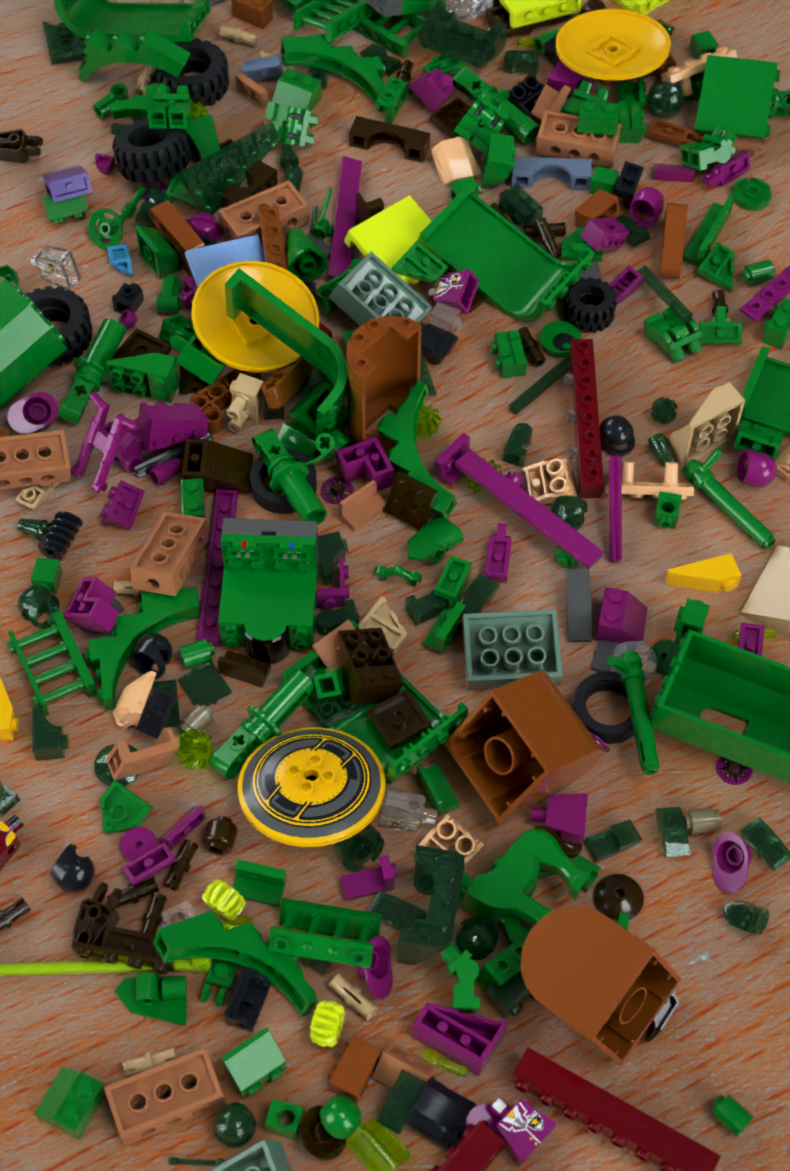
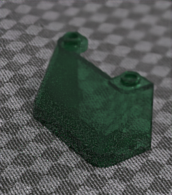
[418,0,506,68]
[398,845,465,965]

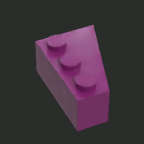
[137,402,209,452]
[411,1003,508,1076]

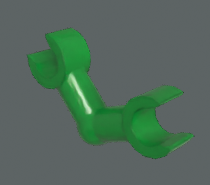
[373,565,422,587]

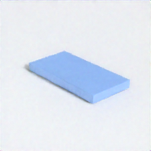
[185,234,266,288]

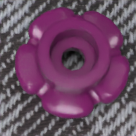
[119,309,137,329]

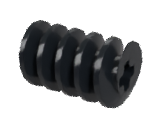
[38,511,83,561]

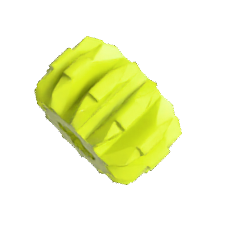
[202,880,246,921]
[310,1001,345,1047]

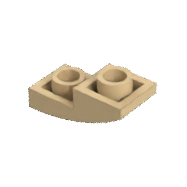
[15,483,59,511]

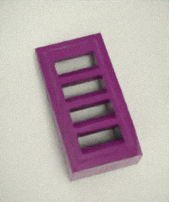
[609,265,644,306]

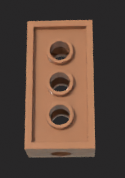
[536,110,621,168]
[219,180,310,243]
[0,430,71,490]
[130,512,209,596]
[104,1047,226,1146]

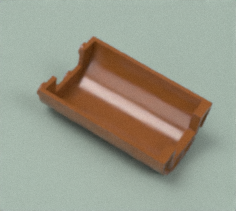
[347,316,422,445]

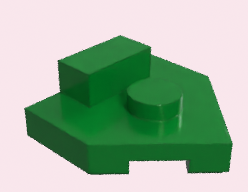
[561,226,602,262]
[100,779,154,834]

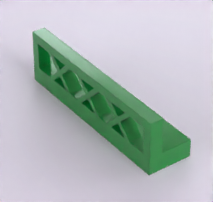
[682,196,734,267]

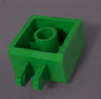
[169,328,226,386]

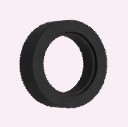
[250,449,317,514]
[572,671,634,744]

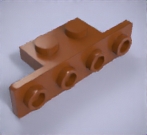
[258,206,288,270]

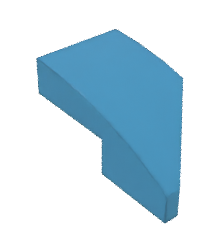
[107,244,133,276]

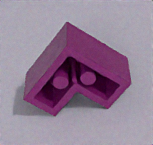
[336,437,394,491]
[63,577,119,632]

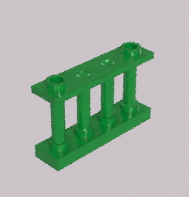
[293,0,372,42]
[353,7,432,59]
[7,610,98,716]
[268,898,382,968]

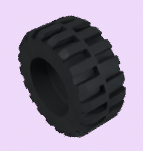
[155,38,229,110]
[112,118,191,184]
[25,286,93,367]

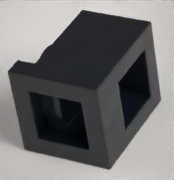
[112,283,144,314]

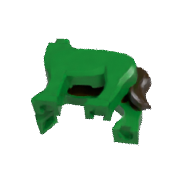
[455,826,601,945]

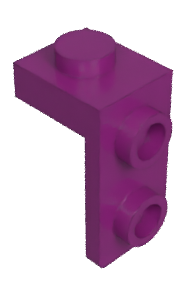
[317,557,350,609]
[340,855,398,900]

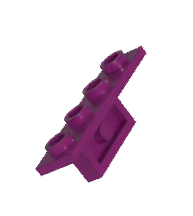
[740,265,790,322]

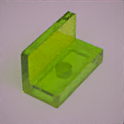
[346,1117,412,1171]

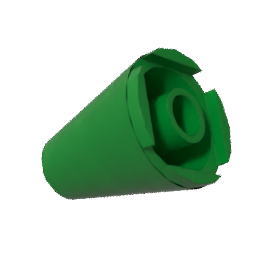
[285,228,327,281]

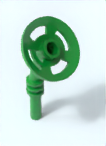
[88,186,146,249]

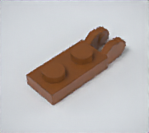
[647,118,703,146]

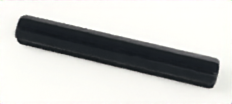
[133,432,214,478]

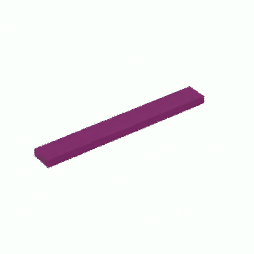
[327,156,362,280]
[455,449,604,569]
[197,489,238,647]

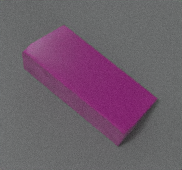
[654,163,695,182]
[159,805,206,850]
[121,842,177,886]

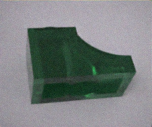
[318,531,348,586]
[32,707,69,761]

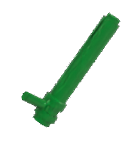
[682,448,776,549]
[607,651,660,775]

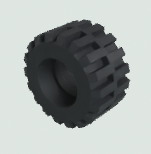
[563,277,617,333]

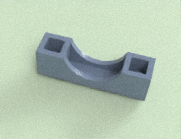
[512,157,592,190]

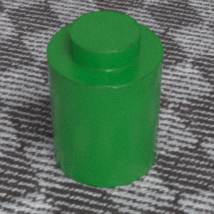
[534,28,559,55]
[742,259,775,285]
[178,638,215,669]
[711,1094,754,1137]

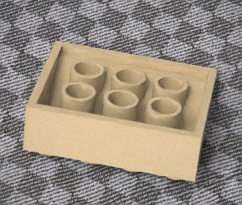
[740,546,790,637]

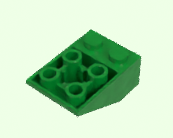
[106,353,180,403]

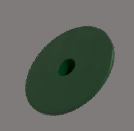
[648,640,678,674]

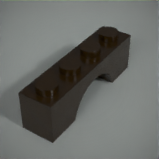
[349,116,430,163]

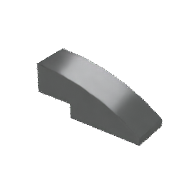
[565,569,592,642]

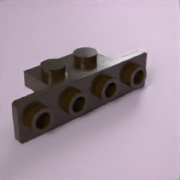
[71,925,175,974]

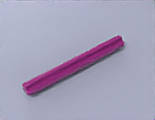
[609,456,622,563]

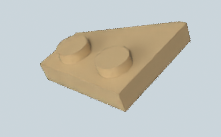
[358,596,408,654]

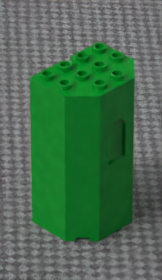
[0,277,67,407]
[650,629,790,783]

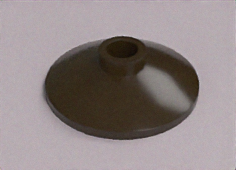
[594,874,644,920]
[299,1106,346,1160]

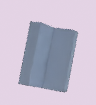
[242,54,283,81]

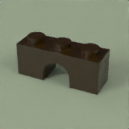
[221,160,278,209]

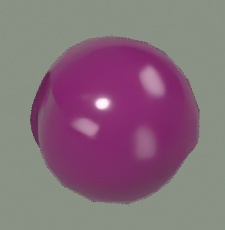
[630,187,664,227]
[737,449,777,488]

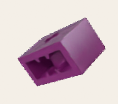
[580,217,630,251]

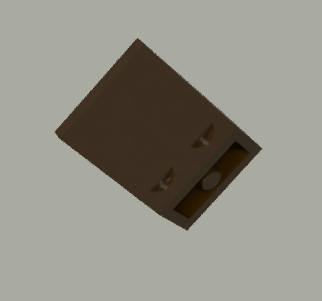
[182,439,253,492]
[337,627,403,704]

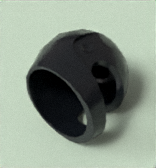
[599,415,635,457]
[132,633,173,679]
[50,844,95,892]

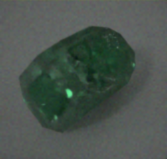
[723,900,770,934]

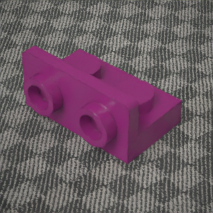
[435,433,470,486]
[100,480,145,530]

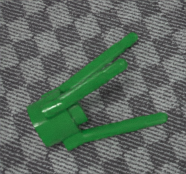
[310,187,334,239]

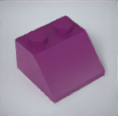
[596,587,648,648]

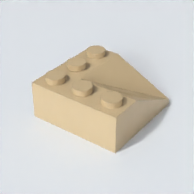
[667,382,745,466]

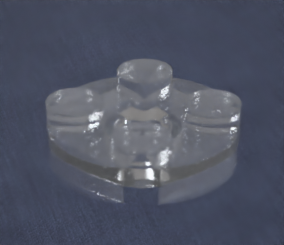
[446,0,483,20]
[610,641,658,684]

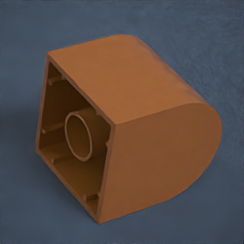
[444,671,603,823]
[521,906,682,1066]

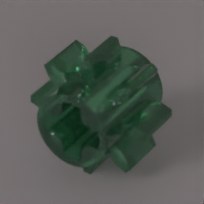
[650,397,678,424]

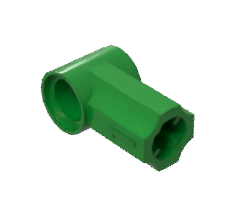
[92,83,129,119]
[156,274,181,314]

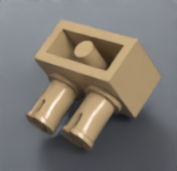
[226,373,266,433]

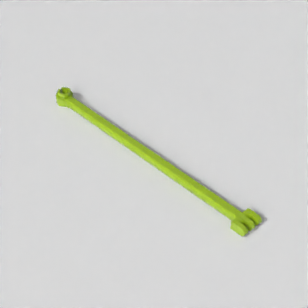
[0,958,211,976]

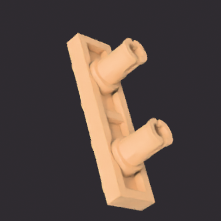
[661,46,737,96]
[603,460,694,499]

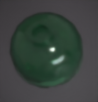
[647,80,687,118]
[135,186,170,228]
[333,824,384,872]

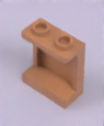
[106,727,179,781]

